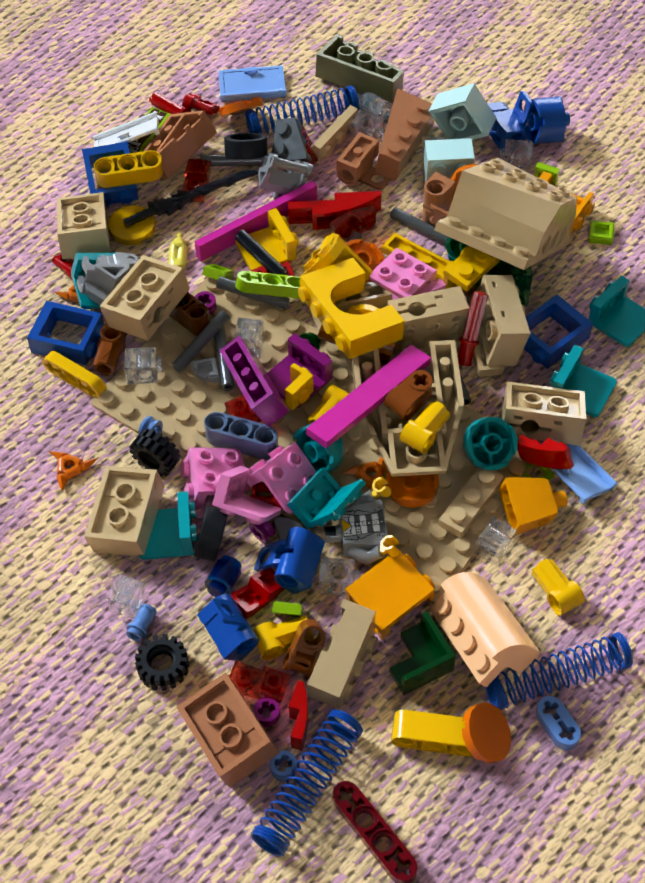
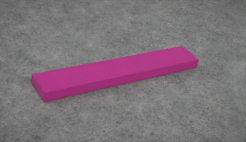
[195,181,318,262]
[306,345,431,449]

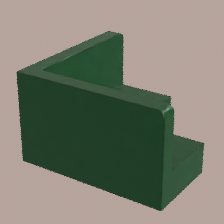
[389,611,456,696]

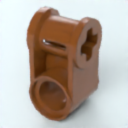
[384,370,433,421]
[282,619,326,679]

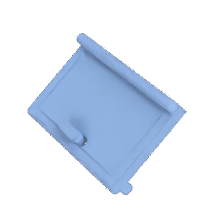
[218,65,287,102]
[539,441,617,505]

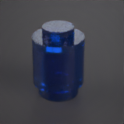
[205,555,242,597]

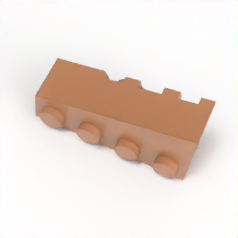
[375,88,434,181]

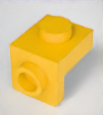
[285,363,314,410]

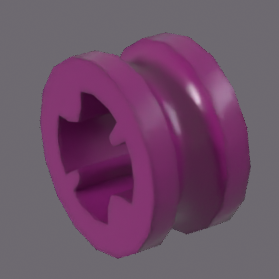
[195,291,217,315]
[249,521,276,543]
[253,697,280,727]

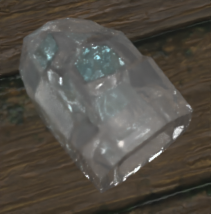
[358,93,393,124]

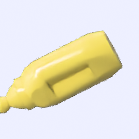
[168,232,188,270]

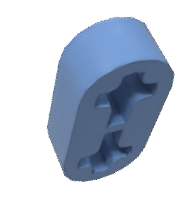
[536,696,581,750]

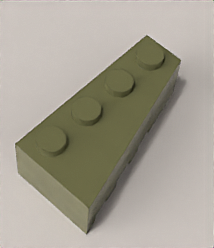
[315,34,404,105]

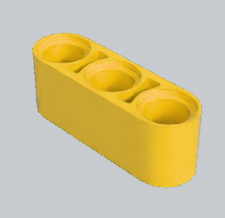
[94,150,163,188]
[391,710,472,757]

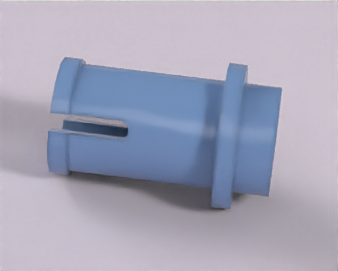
[126,604,157,642]

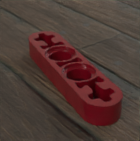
[333,781,418,883]

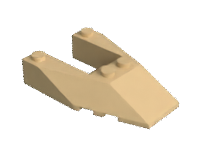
[352,340,464,477]

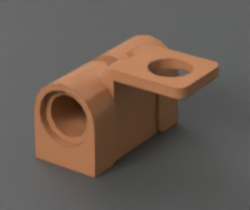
[337,132,391,190]
[422,172,456,227]

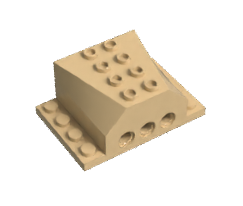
[434,158,577,270]

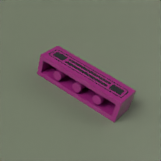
[219,336,289,427]

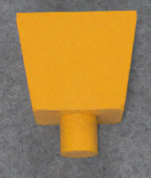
[498,477,568,536]

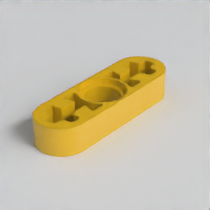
[42,351,107,398]

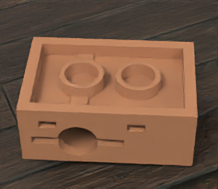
[177,672,280,788]

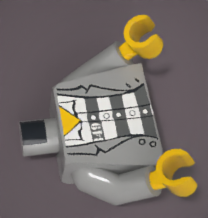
[324,477,399,565]

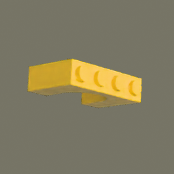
[298,258,405,359]

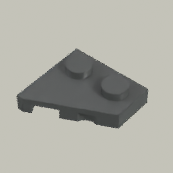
[272,117,312,162]

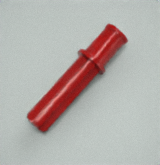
[149,92,191,114]
[458,291,488,366]

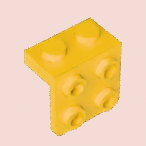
[235,208,298,271]
[299,238,373,282]
[443,246,500,292]

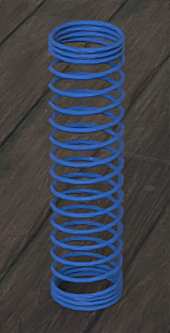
[245,85,359,135]
[485,632,633,710]
[251,709,363,857]

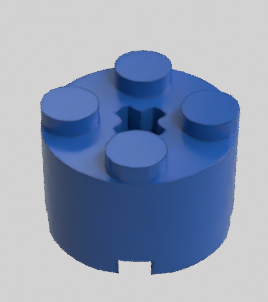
[523,96,570,144]

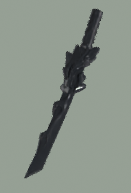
[123,169,258,228]

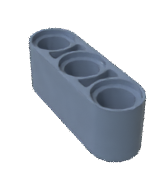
[204,412,278,460]

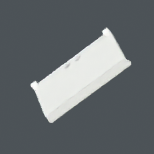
[93,112,160,147]

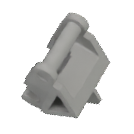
[258,152,313,199]
[77,252,139,305]

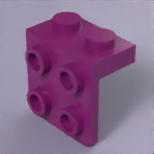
[267,333,333,408]

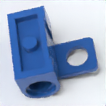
[487,91,533,150]
[254,527,325,594]
[197,594,259,661]

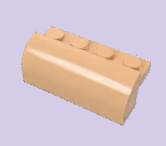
[430,572,541,687]

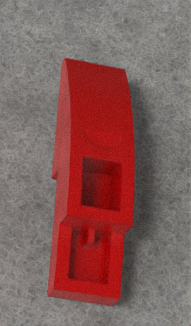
[288,191,382,230]

